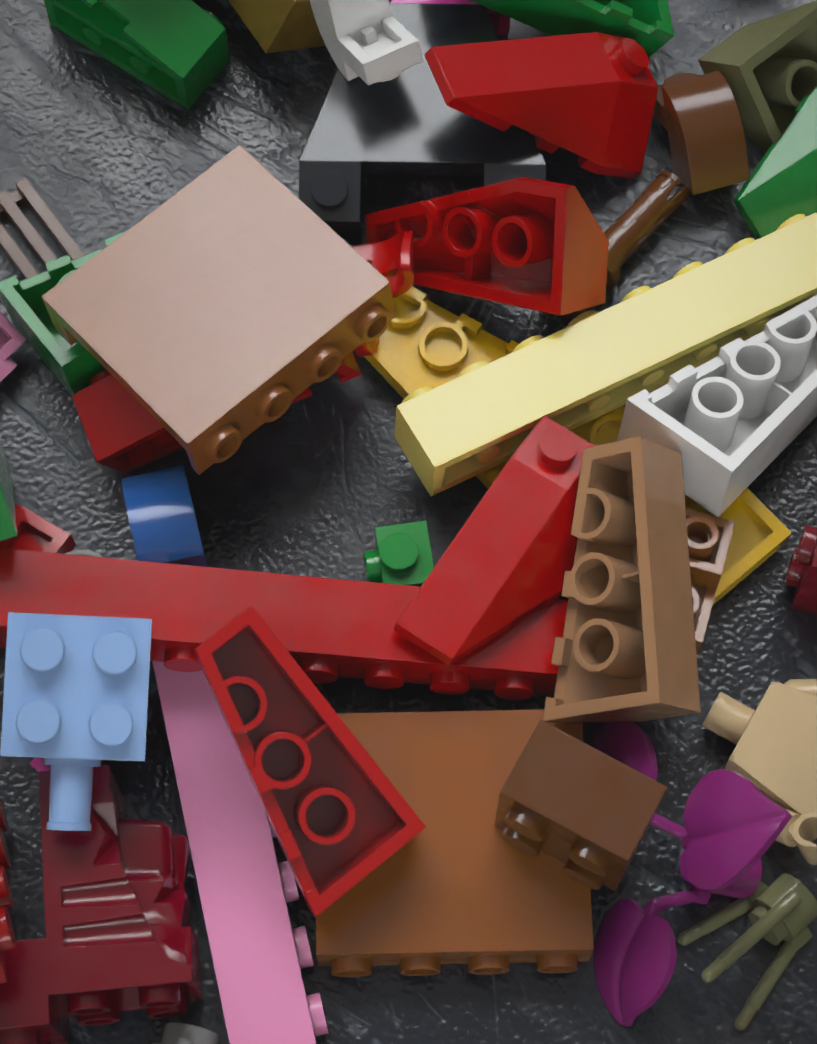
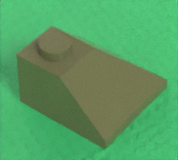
[698,0,817,154]

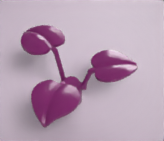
[589,721,792,1027]

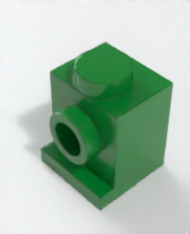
[363,520,434,587]

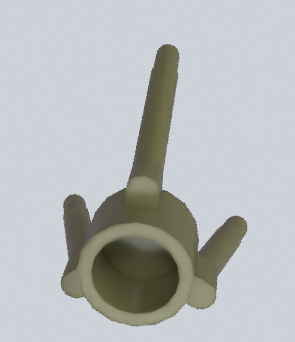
[677,873,817,1030]

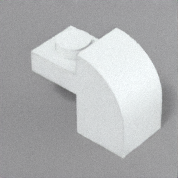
[310,0,423,86]

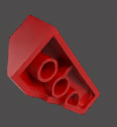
[424,32,658,179]
[366,177,609,316]
[393,415,595,666]

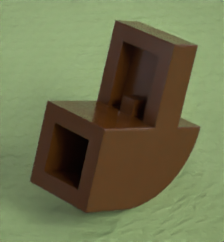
[653,71,750,195]

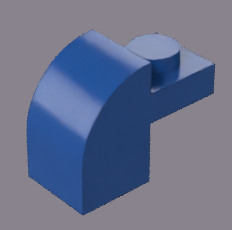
[122,465,207,567]

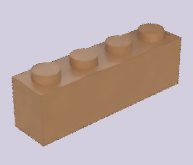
[543,436,701,723]

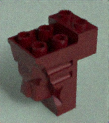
[0,765,204,1044]

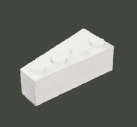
[617,295,817,517]

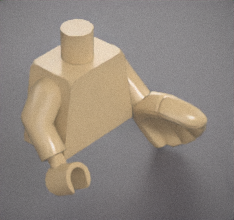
[702,678,817,865]

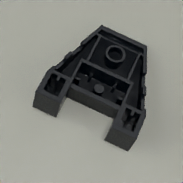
[299,3,546,239]

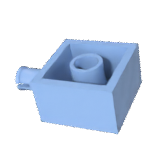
[0,612,152,831]

